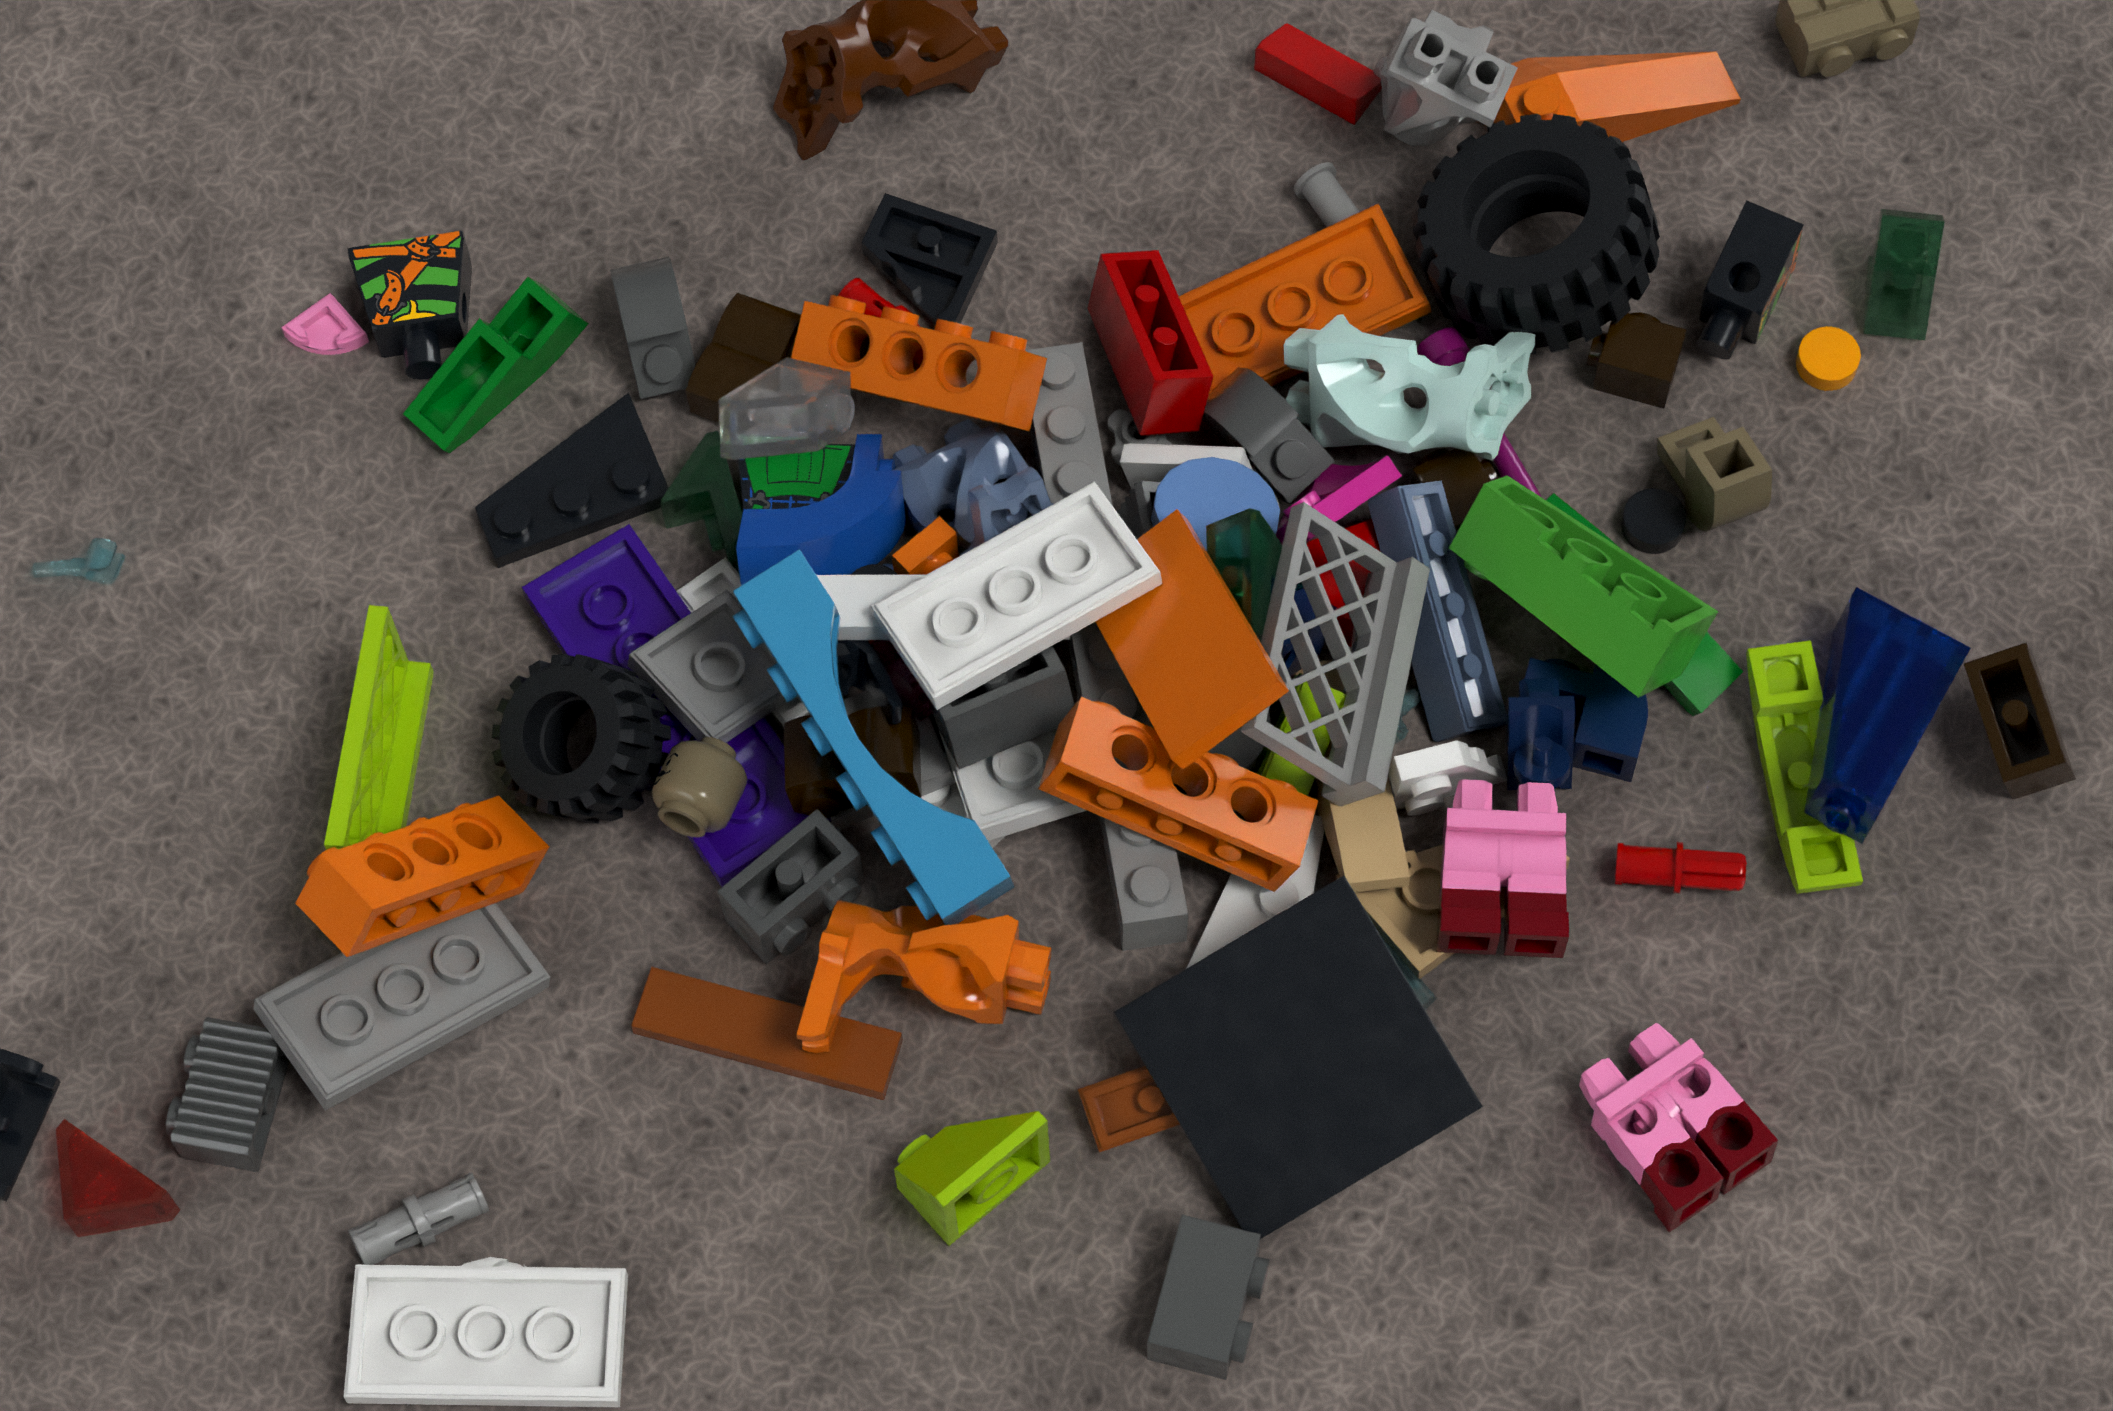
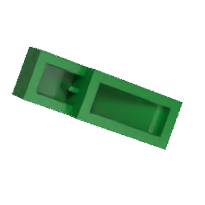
[403,276,589,453]

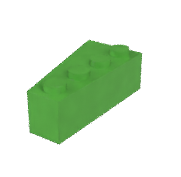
[1449,475,1719,698]

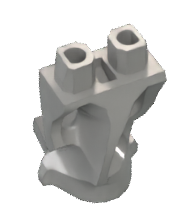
[1373,10,1518,146]

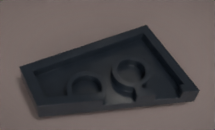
[475,392,673,568]

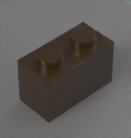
[1964,643,2076,799]

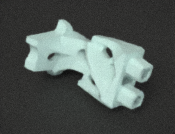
[1284,314,1535,460]

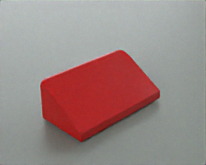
[1254,23,1382,125]

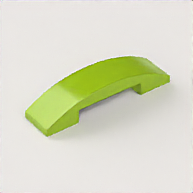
[1746,640,1863,894]

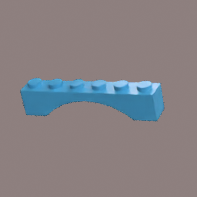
[732,549,1014,925]

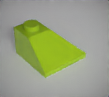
[894,1111,1050,1246]

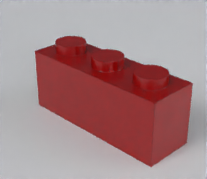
[1087,250,1214,435]

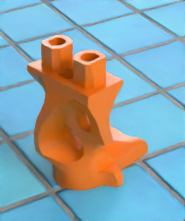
[796,900,1051,1053]

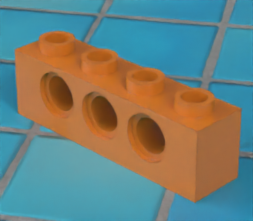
[787,295,1047,432]
[1038,696,1318,892]
[295,795,550,957]

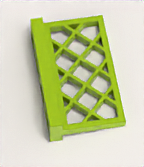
[324,605,434,850]

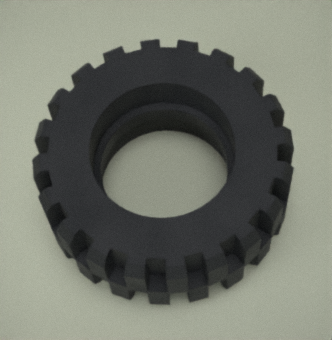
[1413,114,1660,354]

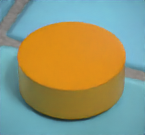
[1796,326,1861,391]

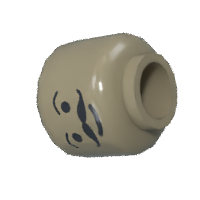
[651,737,748,837]

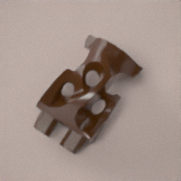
[773,0,1008,160]

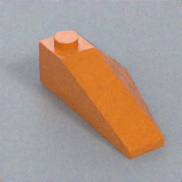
[1493,51,1741,142]

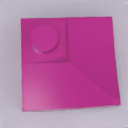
[1257,455,1402,568]

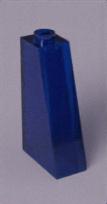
[1804,587,1971,844]

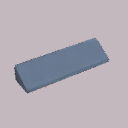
[1368,481,1508,742]

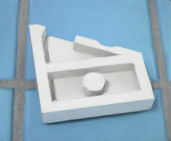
[1388,740,1507,816]

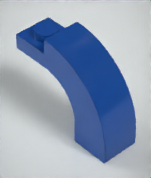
[736,434,906,585]

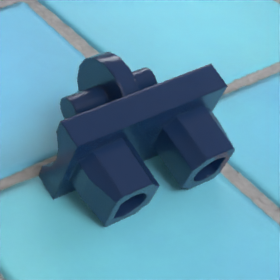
[1506,678,1575,790]

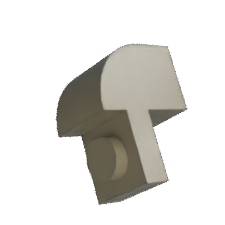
[1657,417,1772,532]

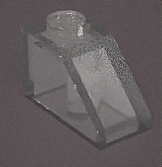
[719,357,855,460]

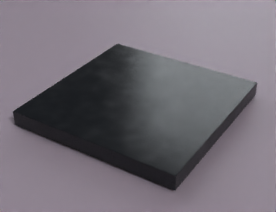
[1114,875,1483,1239]

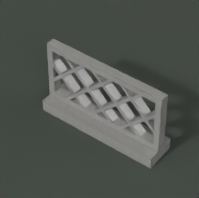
[1241,502,1430,806]

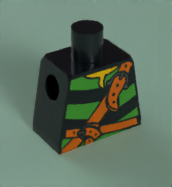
[1697,200,1804,359]
[347,230,472,380]

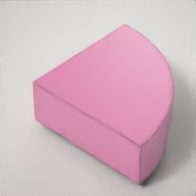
[281,293,369,355]

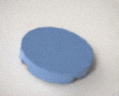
[1151,457,1280,573]

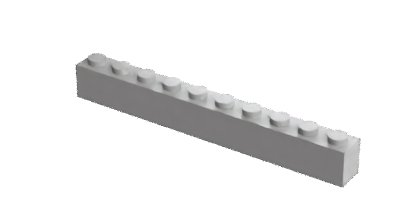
[1025,342,1188,951]

